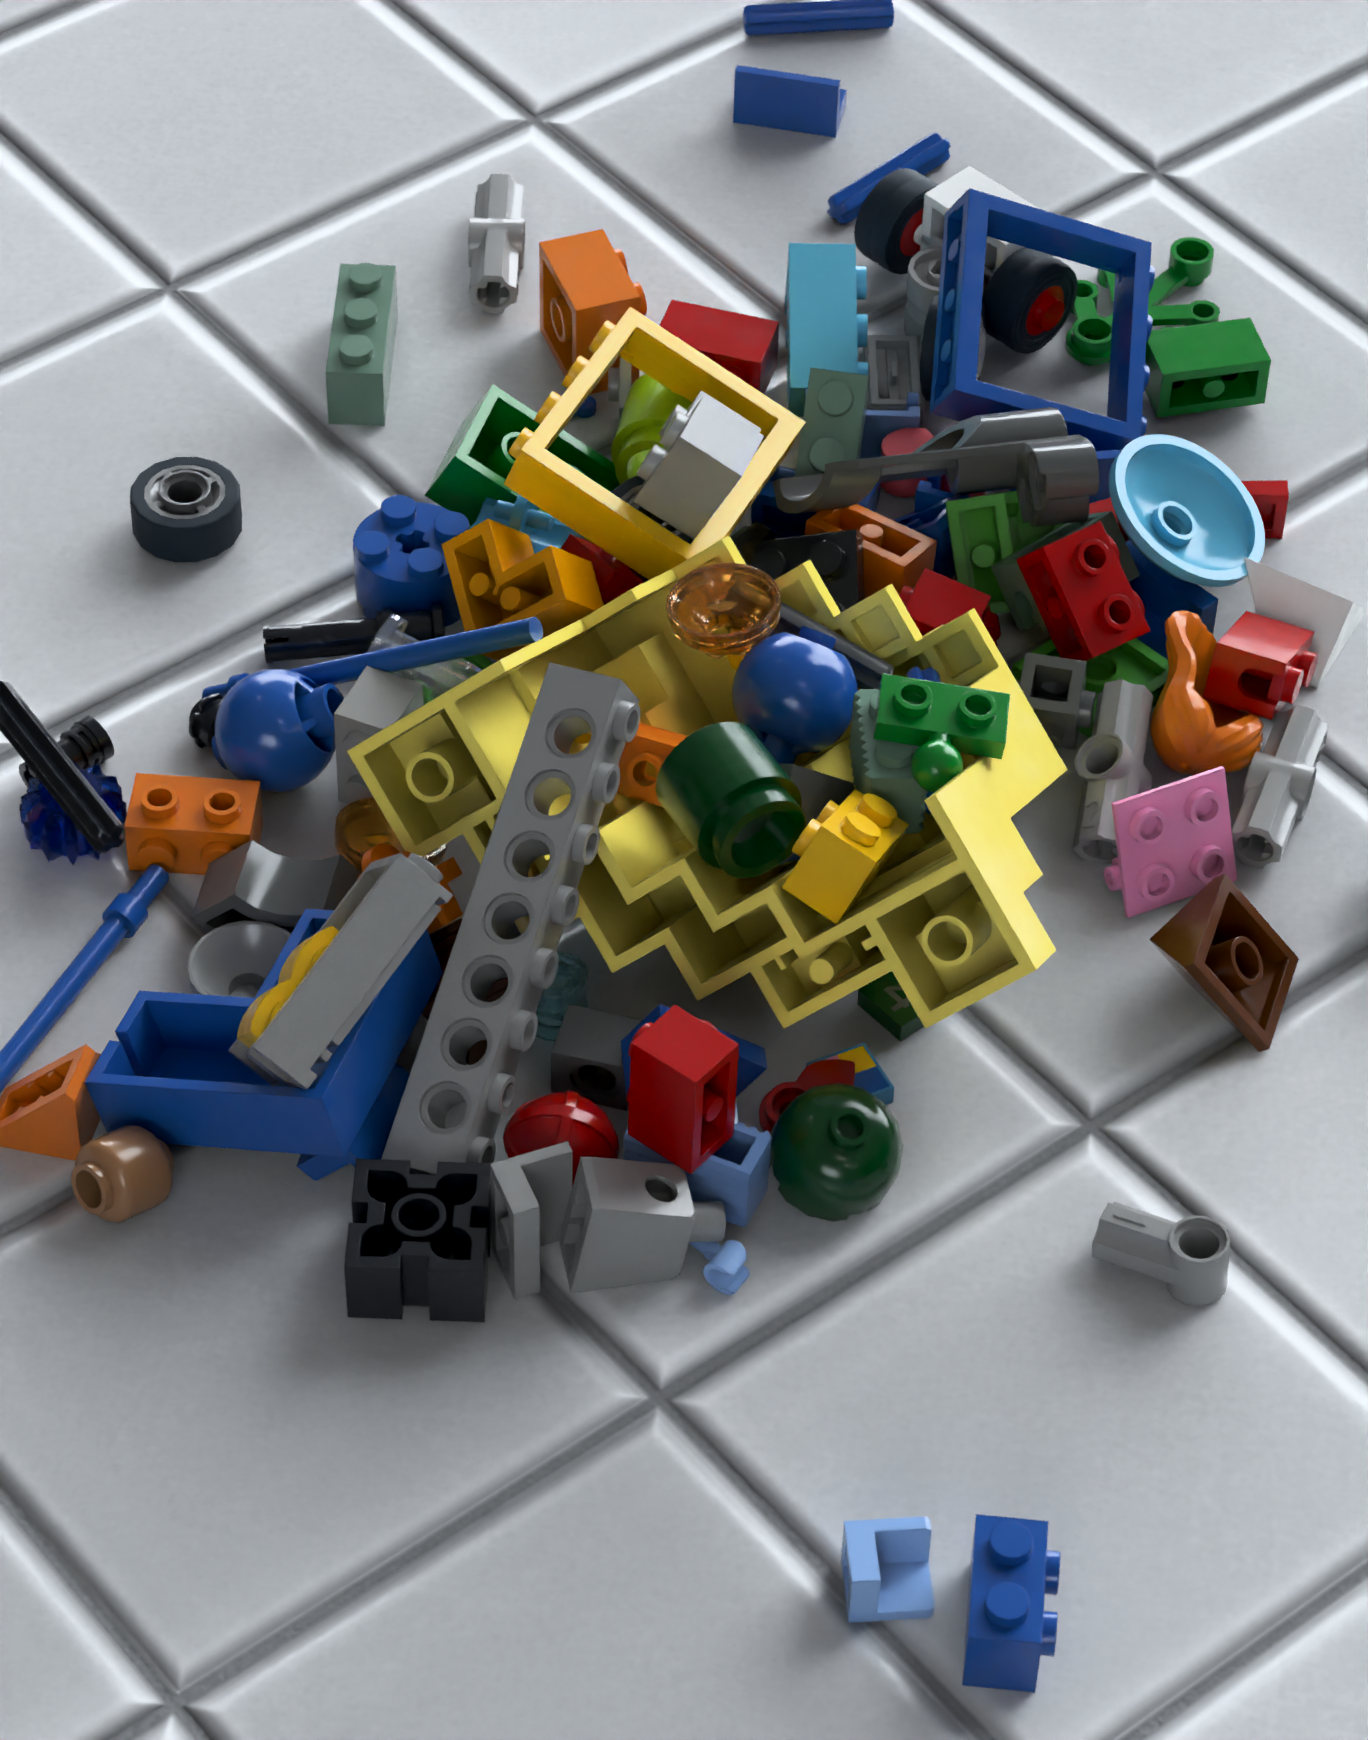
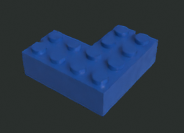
[85,909,443,1157]

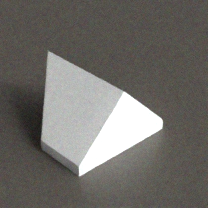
[1244,557,1365,688]

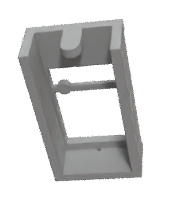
[228,853,453,1089]

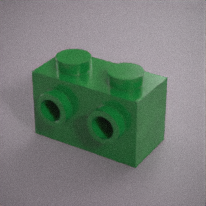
[1145,317,1271,418]

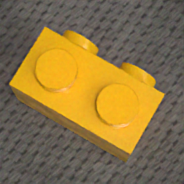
[782,789,909,924]

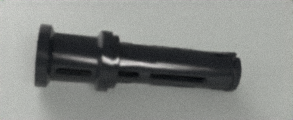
[263,603,445,664]

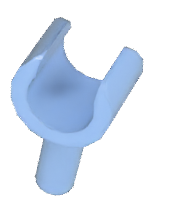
[689,1240,749,1295]

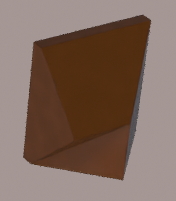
[1149,874,1299,1052]

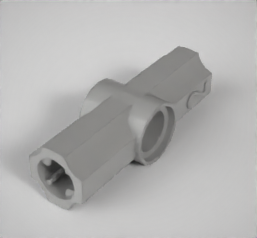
[468,174,525,314]
[1073,679,1154,865]
[1232,705,1329,869]

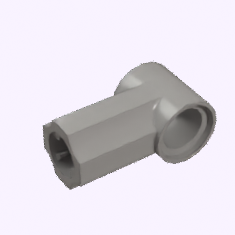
[1092,1202,1230,1306]

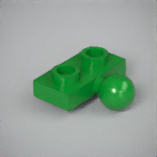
[873,673,1010,792]

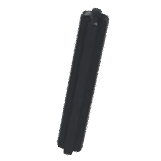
[0,681,125,853]

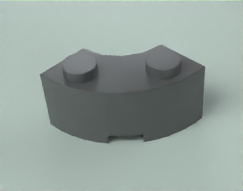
[191,840,362,934]

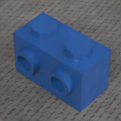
[962,1514,1061,1692]

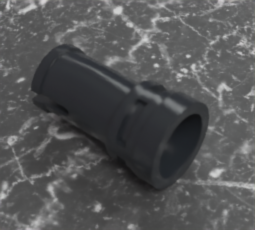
[19,715,114,798]

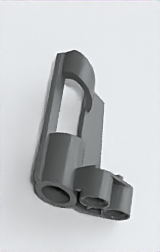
[773,407,1099,527]

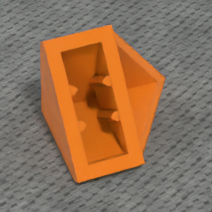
[0,1044,101,1161]

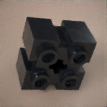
[344,1159,492,1322]

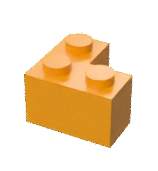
[441,519,604,661]

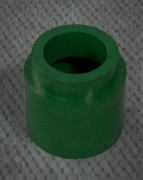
[655,722,806,878]

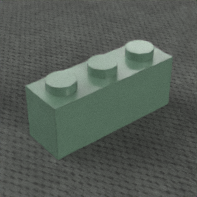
[326,263,398,426]

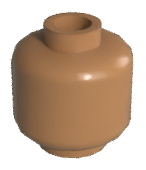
[71,1125,174,1223]

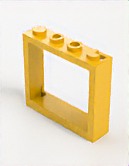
[504,307,806,580]

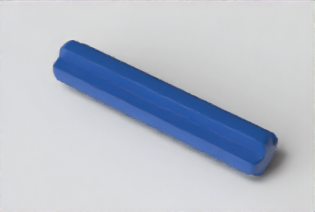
[743,0,894,36]
[827,133,951,225]

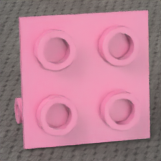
[1104,766,1237,918]

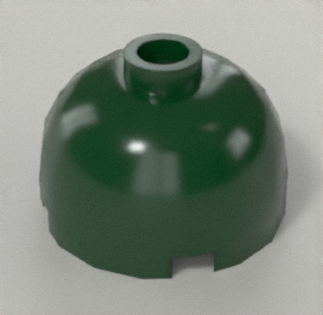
[769,1083,903,1222]

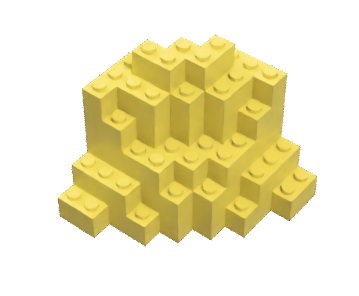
[347,536,1068,1029]

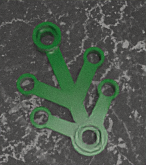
[1065,237,1220,366]

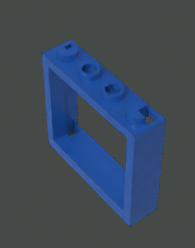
[930,188,1155,451]

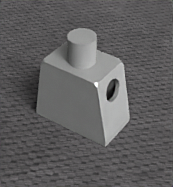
[559,1157,726,1293]

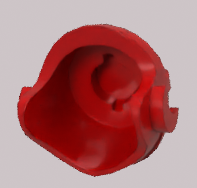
[503,1090,619,1188]

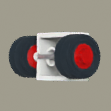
[854,166,1078,354]

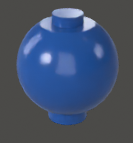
[732,626,858,764]
[212,669,344,792]

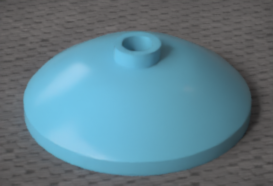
[1109,434,1265,587]

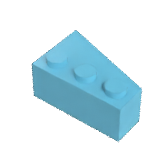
[784,243,869,417]

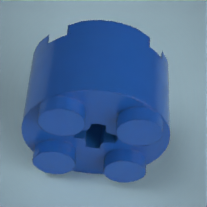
[353,495,470,627]

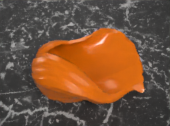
[1150,610,1264,775]

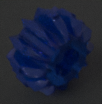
[19,760,127,866]

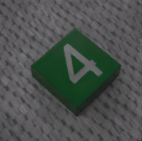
[857,971,924,1042]

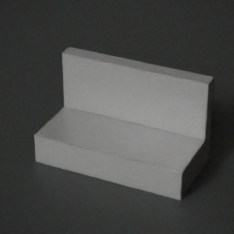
[490,1141,572,1300]

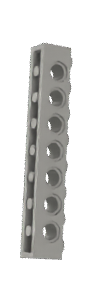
[381,662,640,1175]

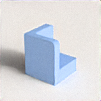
[841,1517,935,1623]

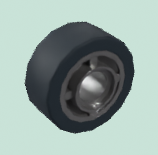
[130,457,242,562]

